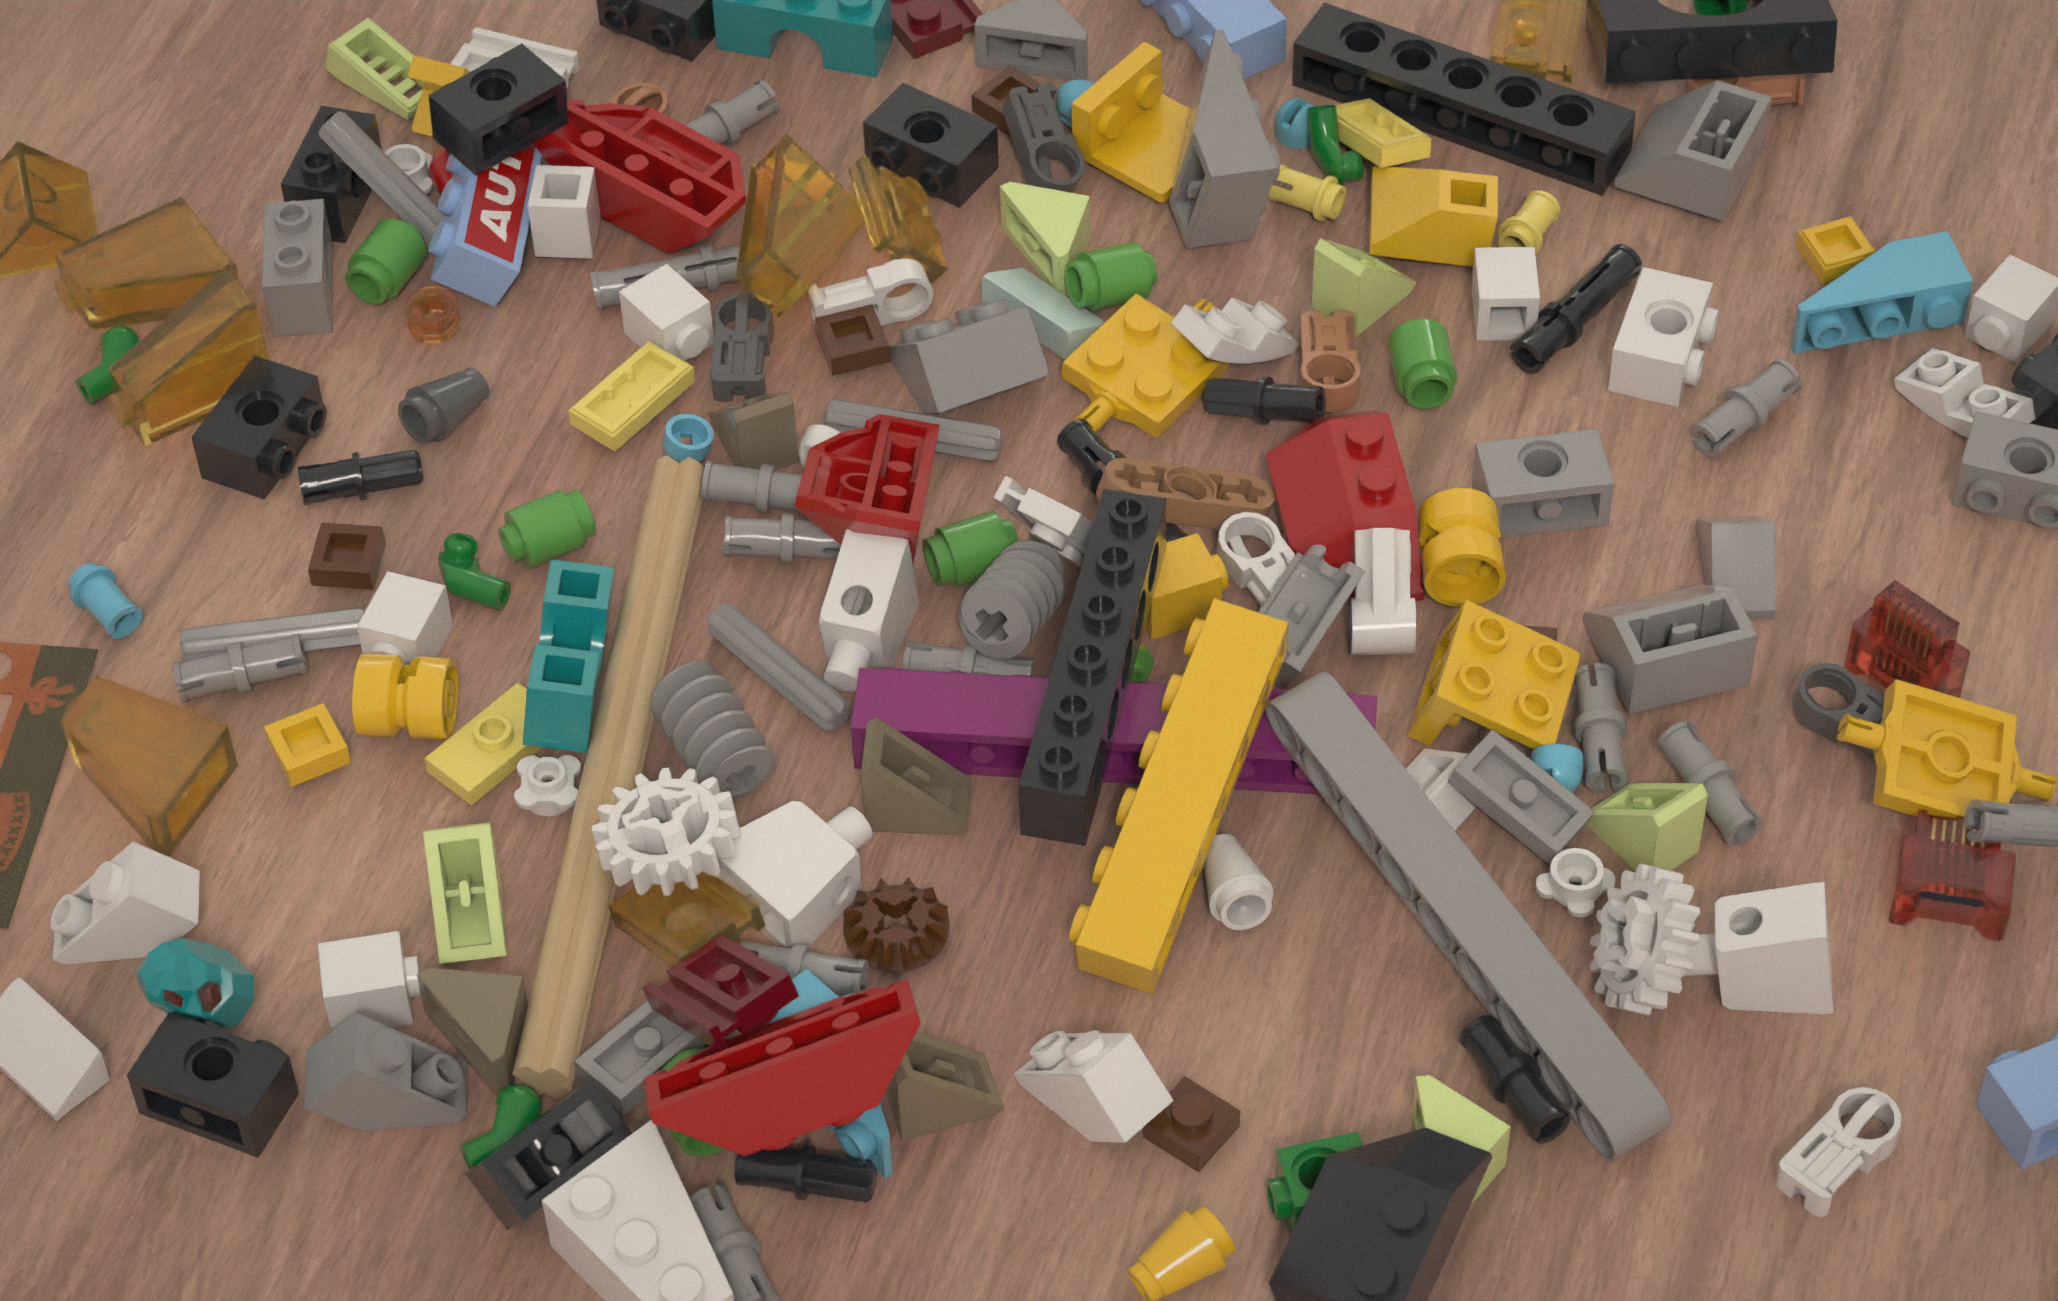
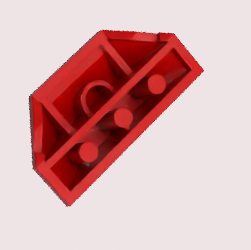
[533,99,746,254]
[1266,410,1425,601]
[795,414,940,565]
[644,979,921,1156]

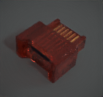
[1844,580,1970,698]
[1889,809,2016,941]

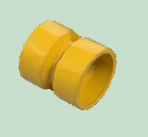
[1417,488,1506,607]
[352,653,459,741]

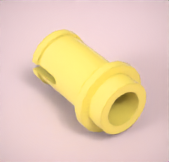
[1268,165,1347,222]
[1498,190,1561,255]

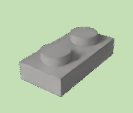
[1448,729,1595,865]
[574,1000,708,1115]

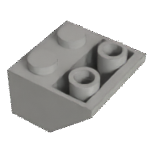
[1614,80,1772,221]
[889,299,1050,414]
[1583,584,1758,714]

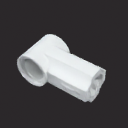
[1349,528,1416,655]

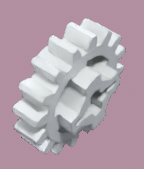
[592,767,740,896]
[1589,864,1700,1016]

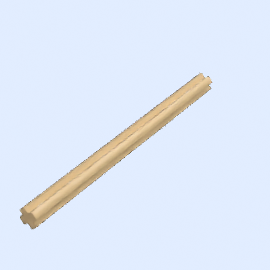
[512,455,704,1100]

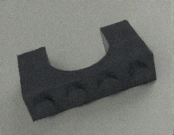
[1585,0,1838,83]

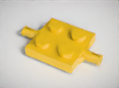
[1061,294,1230,439]
[1837,679,2057,832]

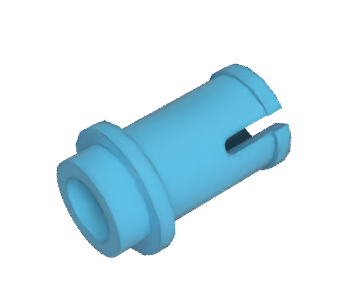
[68,563,143,639]

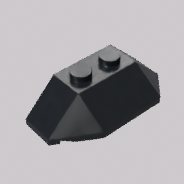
[1269,1127,1492,1301]

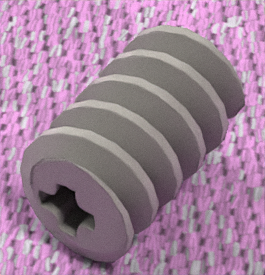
[958,540,1066,659]
[651,661,778,800]

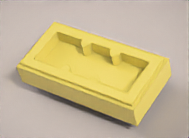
[1335,98,1431,168]
[568,341,695,452]
[424,683,543,806]

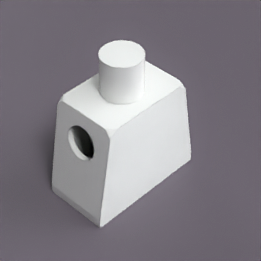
[819,529,919,692]
[710,801,873,949]
[1683,882,1834,1014]

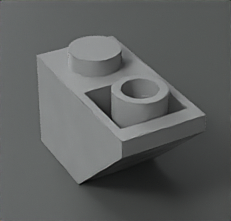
[304,1013,466,1131]

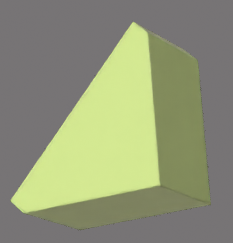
[1000,182,1091,296]
[1312,238,1417,337]
[1587,783,1708,872]
[423,822,507,964]
[1412,1075,1511,1206]

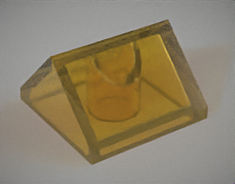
[0,141,103,278]

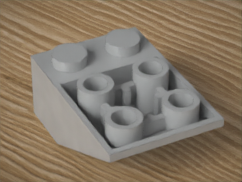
[1169,29,1280,248]

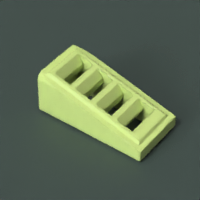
[326,17,423,120]

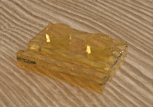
[1490,0,1586,83]
[848,155,948,284]
[608,872,765,967]

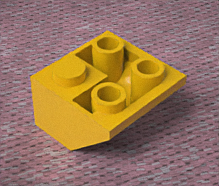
[1369,166,1498,267]

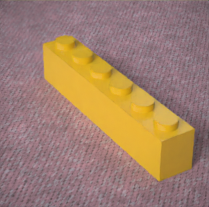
[1069,598,1289,995]

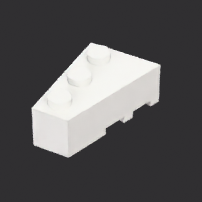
[542,1120,734,1301]

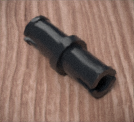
[1459,1014,1571,1144]

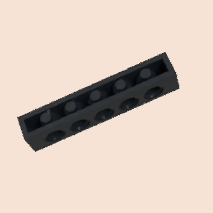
[1292,2,1636,196]
[1019,489,1167,846]

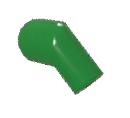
[1307,105,1363,185]
[76,325,141,404]
[438,533,511,611]
[460,1084,542,1170]

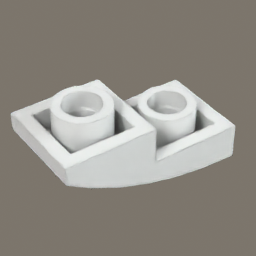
[1171,297,1300,364]
[1894,348,2035,438]

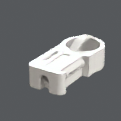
[807,258,934,328]
[1217,512,1295,606]
[1776,1087,1901,1217]

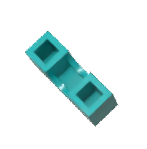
[712,0,893,78]
[522,559,614,753]

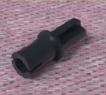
[1203,376,1326,425]
[298,450,424,505]
[735,1145,877,1203]

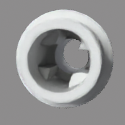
[1203,834,1274,930]

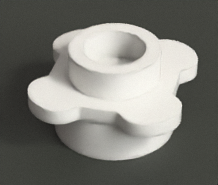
[384,144,433,194]
[514,755,581,817]
[1535,848,1615,917]

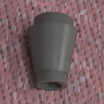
[398,368,489,443]

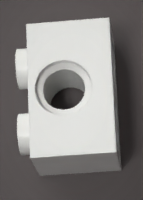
[1608,267,1719,408]

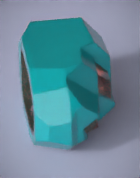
[136,938,255,1028]

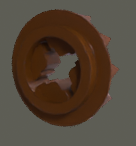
[843,877,950,972]

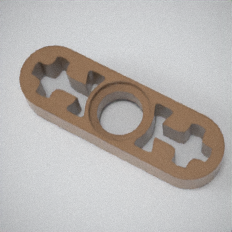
[1096,458,1275,529]

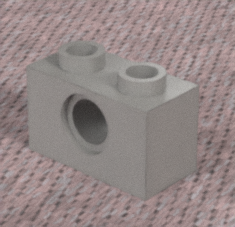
[262,199,334,337]
[1952,411,2058,530]
[1472,429,1614,538]

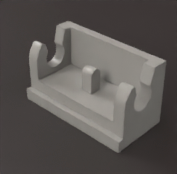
[1258,545,1365,689]

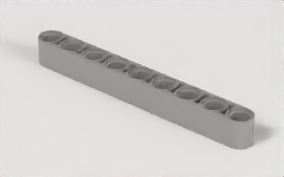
[1265,671,1672,1162]

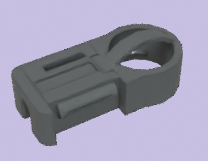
[1002,84,1085,193]
[710,292,774,402]
[1792,663,1885,759]

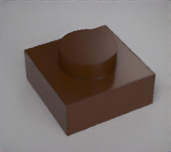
[971,65,1040,134]
[815,304,890,376]
[308,522,385,590]
[1143,1076,1240,1173]

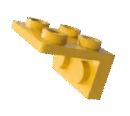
[1071,41,1190,202]
[1407,600,1580,749]

